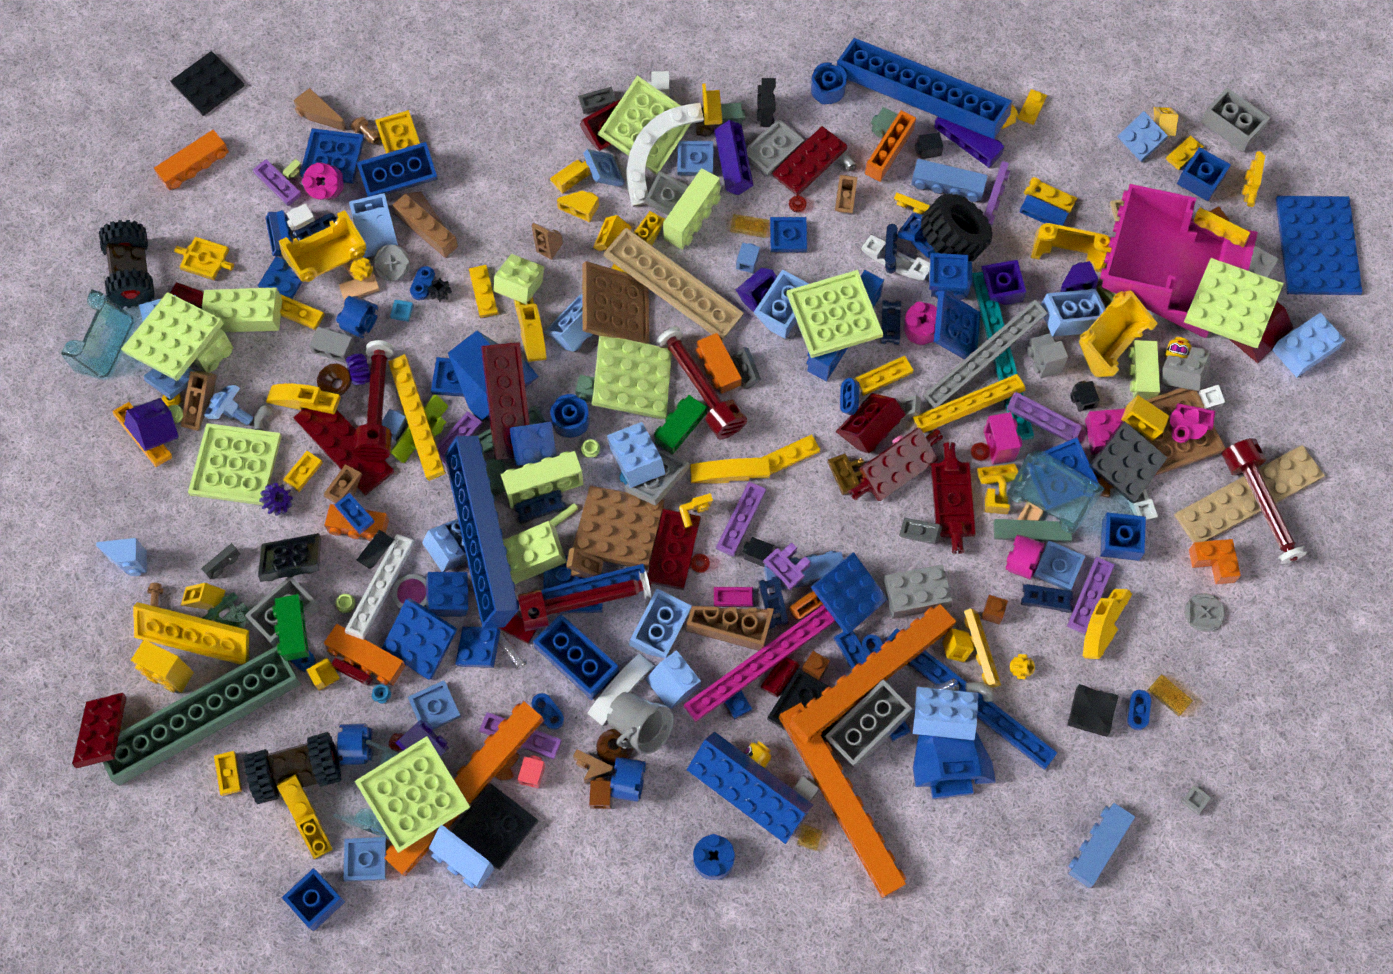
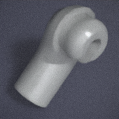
[254,405,273,431]
[966,682,995,702]

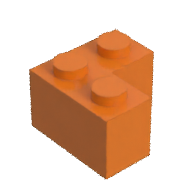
[1189,539,1241,584]

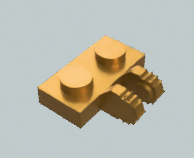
[827,453,865,495]

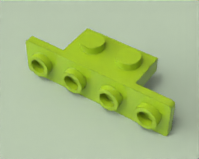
[391,395,448,463]

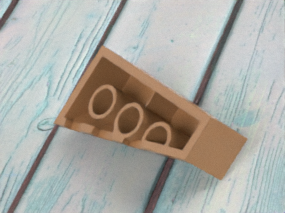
[392,191,458,258]
[686,606,774,651]

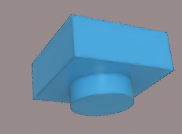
[390,300,414,322]

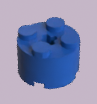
[811,62,847,105]
[336,296,378,339]
[550,394,590,438]
[337,723,373,765]
[610,757,646,802]
[693,834,735,880]

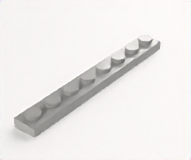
[922,300,1048,409]

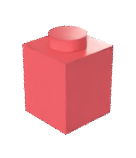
[518,755,545,789]

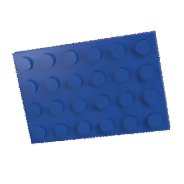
[1276,196,1362,295]

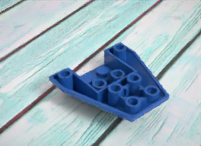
[448,330,539,421]
[913,732,996,787]

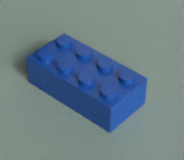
[357,142,438,197]
[533,614,619,700]

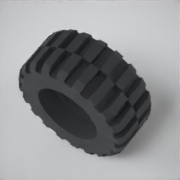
[921,193,993,262]

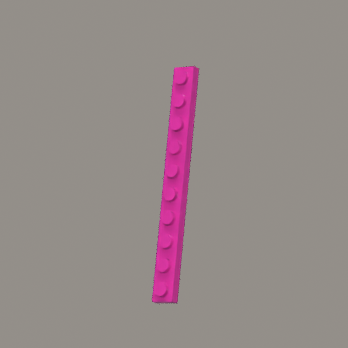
[684,605,836,722]

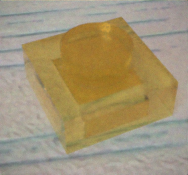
[797,824,823,851]

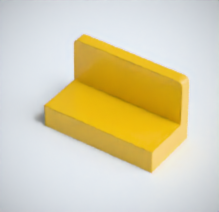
[702,83,722,125]
[550,160,591,194]
[593,215,632,251]

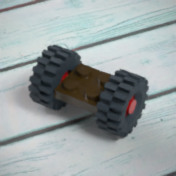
[99,220,155,308]
[244,732,342,805]

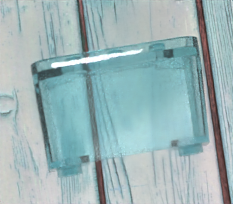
[61,289,136,380]
[1007,450,1104,533]

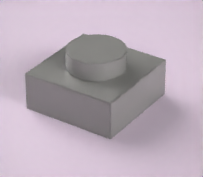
[901,395,921,419]
[1181,785,1211,815]

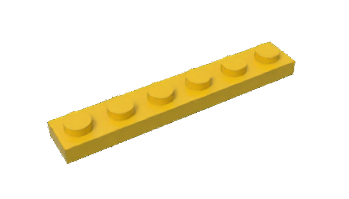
[913,374,1026,433]

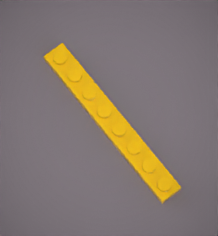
[388,354,446,481]

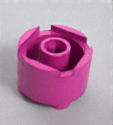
[302,163,344,200]
[903,301,937,345]
[1005,534,1045,580]

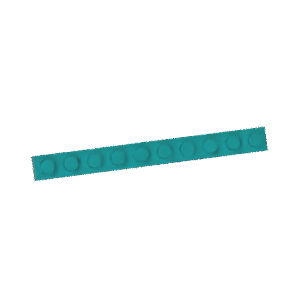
[972,271,1034,441]

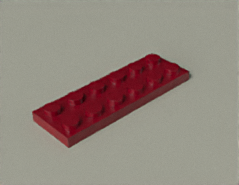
[481,342,530,460]
[293,408,395,496]

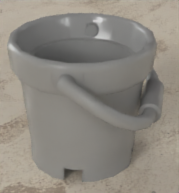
[607,692,674,755]

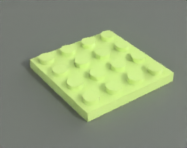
[598,75,691,175]
[1184,258,1284,348]
[787,270,883,358]
[121,292,224,381]
[592,336,672,419]
[188,423,282,505]
[355,736,470,853]

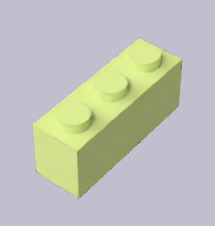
[1128,340,1160,399]

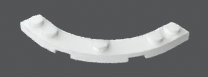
[626,103,704,206]

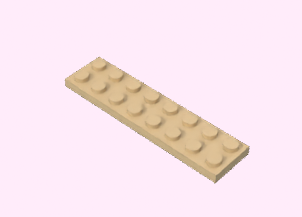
[603,228,744,341]
[1174,445,1325,543]

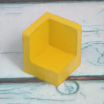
[984,488,1010,514]
[942,628,974,662]
[306,658,339,691]

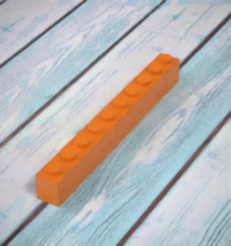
[789,604,956,745]
[384,701,544,876]
[779,703,906,898]

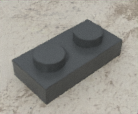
[578,86,617,114]
[731,347,761,389]
[899,517,942,545]
[201,543,240,579]

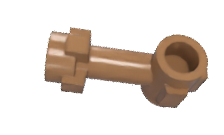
[350,116,381,145]
[147,583,163,608]

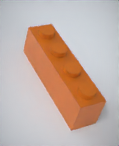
[865,110,916,182]
[154,129,229,191]
[323,623,406,686]

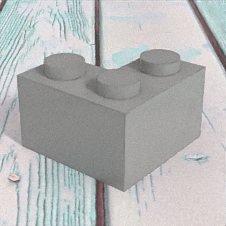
[1026,333,1068,378]
[1162,347,1211,391]

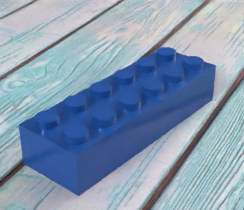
[806,270,884,382]
[686,731,814,844]

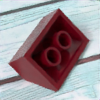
[580,98,622,151]
[1229,301,1294,363]
[836,393,906,453]

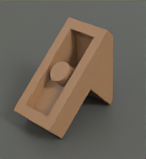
[835,175,858,213]
[324,464,362,503]
[566,547,604,578]
[573,749,614,784]

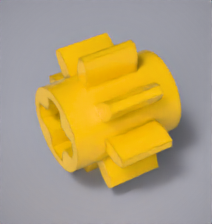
[350,257,373,281]
[1010,654,1035,679]

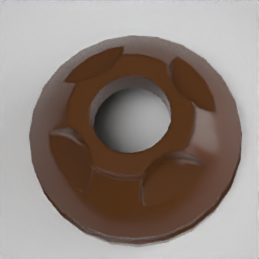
[317,363,351,396]
[596,729,633,765]

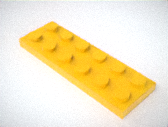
[133,602,249,665]

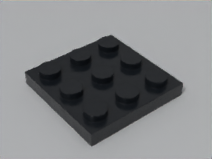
[170,51,244,116]
[1089,421,1167,503]
[258,533,321,582]
[767,668,838,742]
[451,783,539,871]

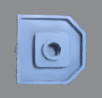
[204,385,253,426]

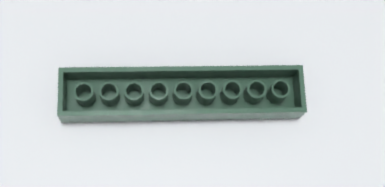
[103,646,301,786]

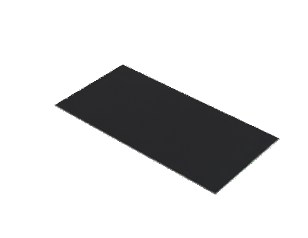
[356,530,395,569]

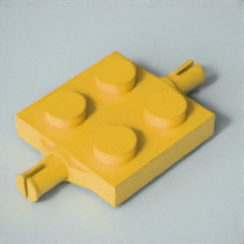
[1242,151,1266,207]
[174,237,234,280]

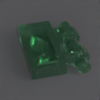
[202,592,250,628]

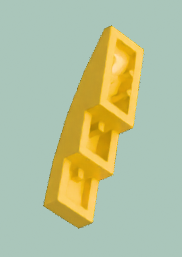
[690,458,770,484]

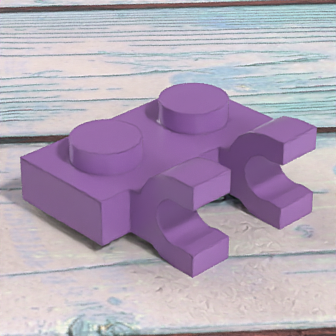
[763,542,811,590]

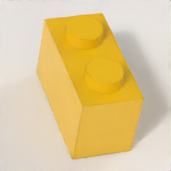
[1121,395,1169,441]

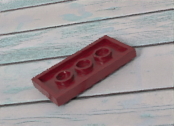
[772,126,848,196]
[647,509,701,590]
[72,692,127,769]

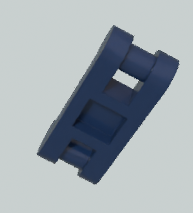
[292,213,336,241]
[885,224,898,274]
[881,300,901,345]
[514,490,567,524]
[758,576,789,629]
[1021,584,1074,613]

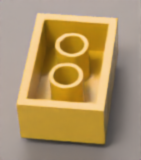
[131,639,194,693]

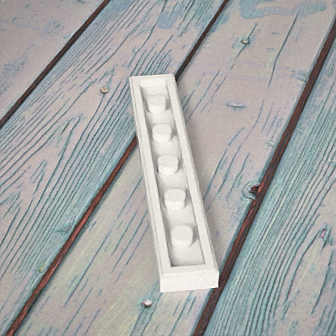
[345,534,415,640]

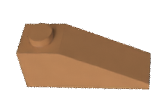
[293,88,347,131]
[531,223,563,260]
[180,371,217,431]

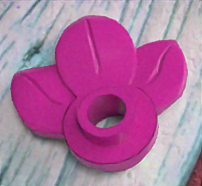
[1170,409,1208,443]

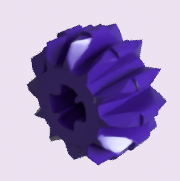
[346,354,370,385]
[259,483,293,516]

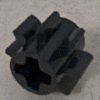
[428,278,452,302]

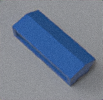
[1020,194,1070,226]
[265,210,292,257]

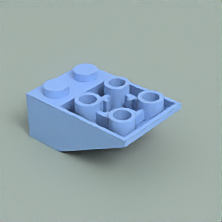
[349,193,398,258]
[422,519,467,572]

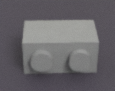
[309,327,355,363]

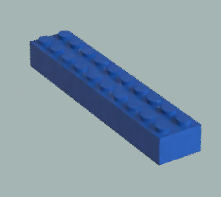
[837,38,1012,139]
[444,436,519,628]

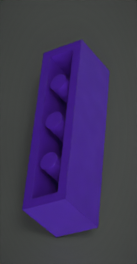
[934,117,1005,168]
[715,120,754,195]

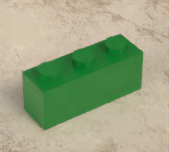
[654,395,707,455]
[272,594,310,661]

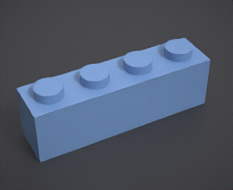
[911,159,988,202]
[764,551,843,592]
[1068,803,1135,888]

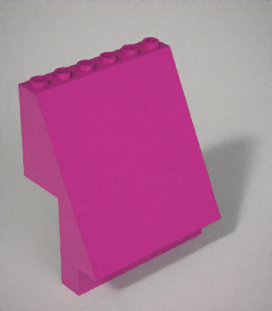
[1100,184,1258,338]

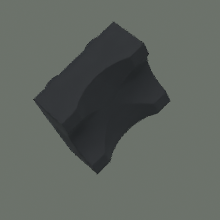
[757,78,776,127]
[1067,684,1119,737]

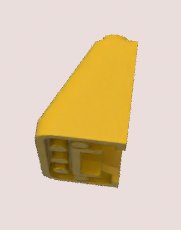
[279,210,366,282]
[1031,223,1112,272]
[1079,291,1158,377]

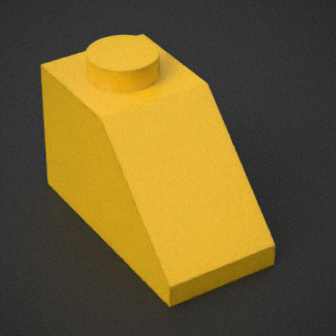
[1154,107,1178,138]
[557,190,599,222]
[181,583,226,610]

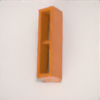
[789,591,823,619]

